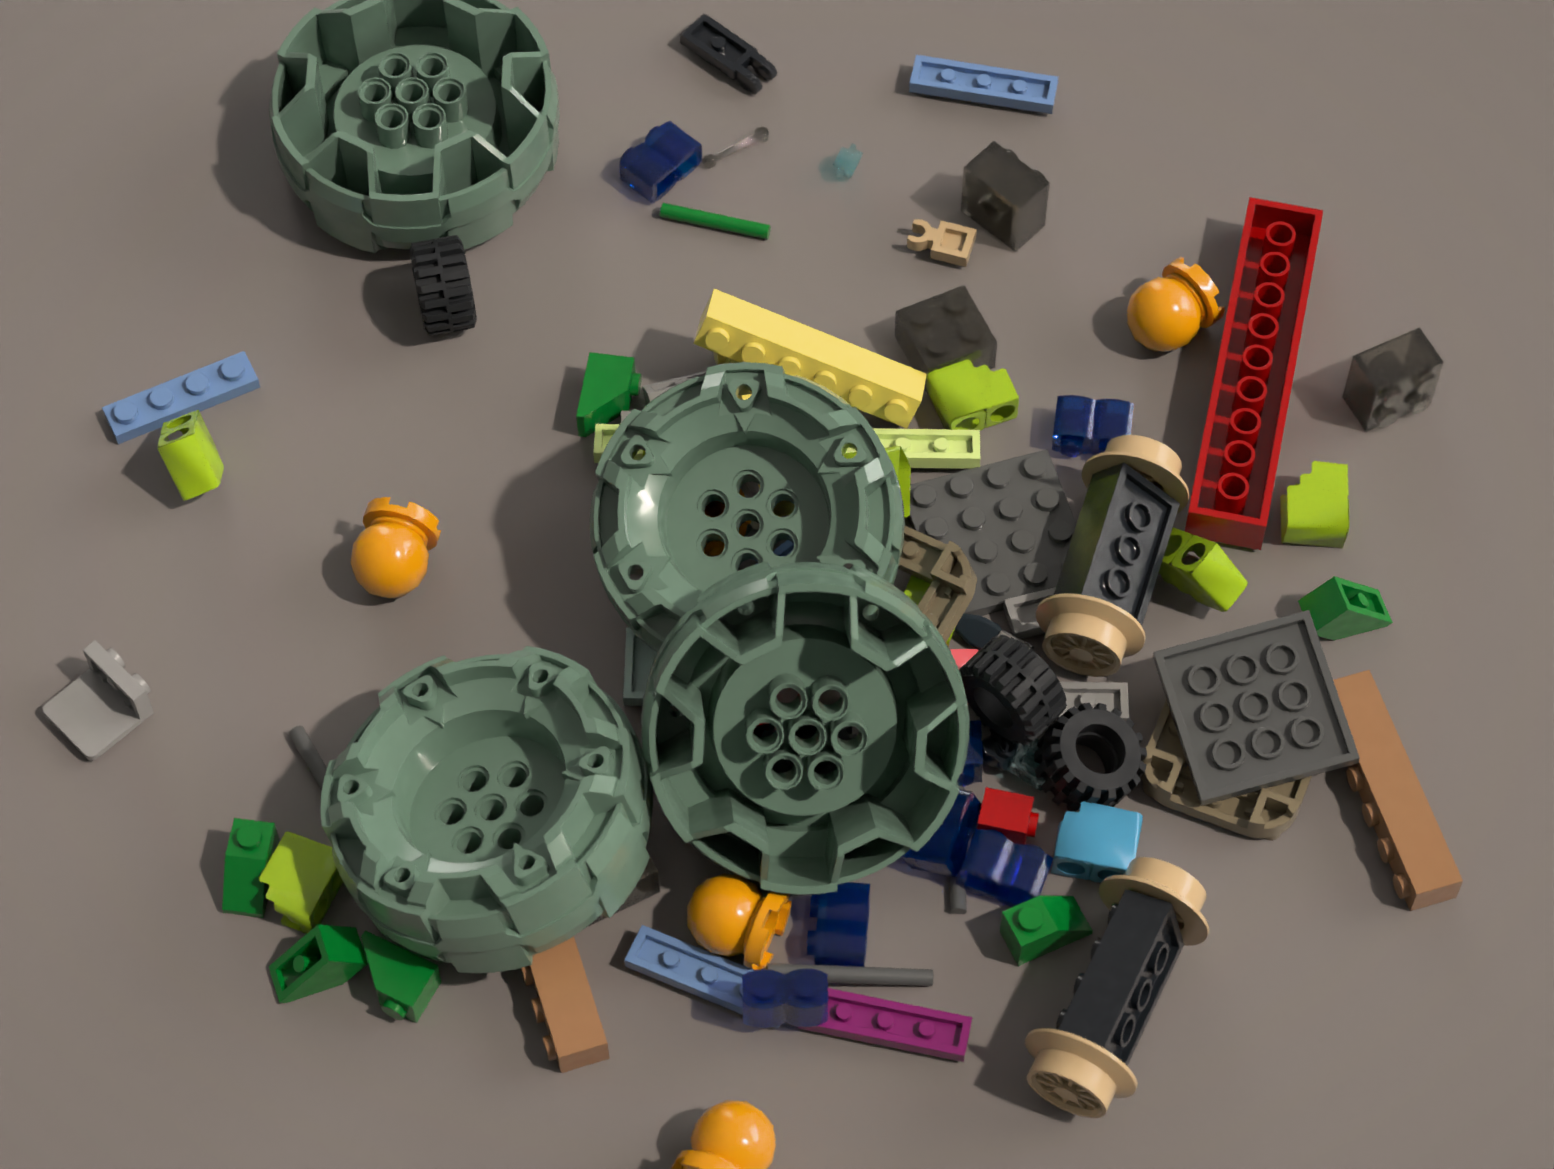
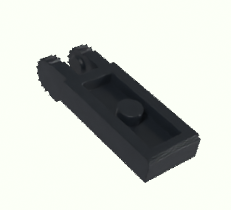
[680,14,778,94]

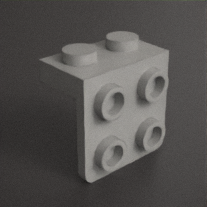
[43,640,154,760]

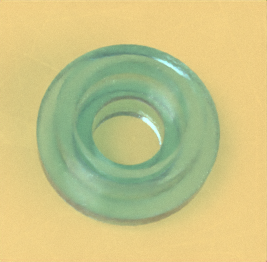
[833,143,863,179]

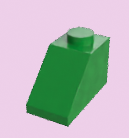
[576,352,642,437]
[1298,576,1393,641]
[222,818,280,918]
[999,895,1093,966]
[268,924,368,1003]
[361,930,442,1023]

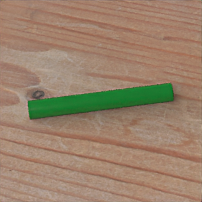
[660,203,771,239]

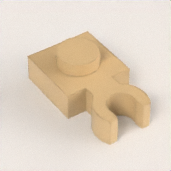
[907,219,977,267]

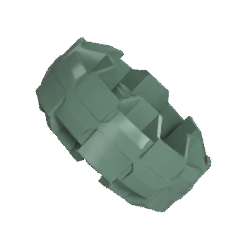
[269,0,560,254]
[590,362,905,653]
[641,561,969,895]
[320,646,653,973]

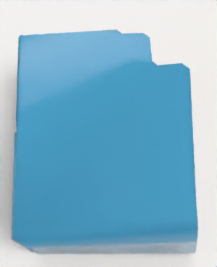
[1051,801,1143,883]

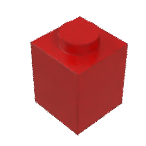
[976,787,1039,851]

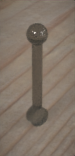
[702,127,769,168]

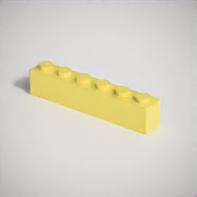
[693,289,927,429]

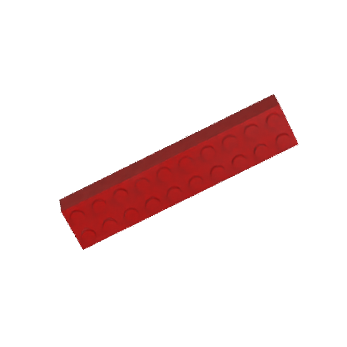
[1185,197,1324,550]

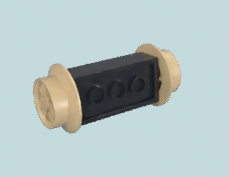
[1036,435,1189,677]
[1025,857,1209,1118]

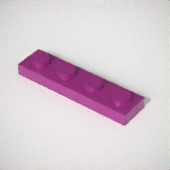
[798,984,973,1062]

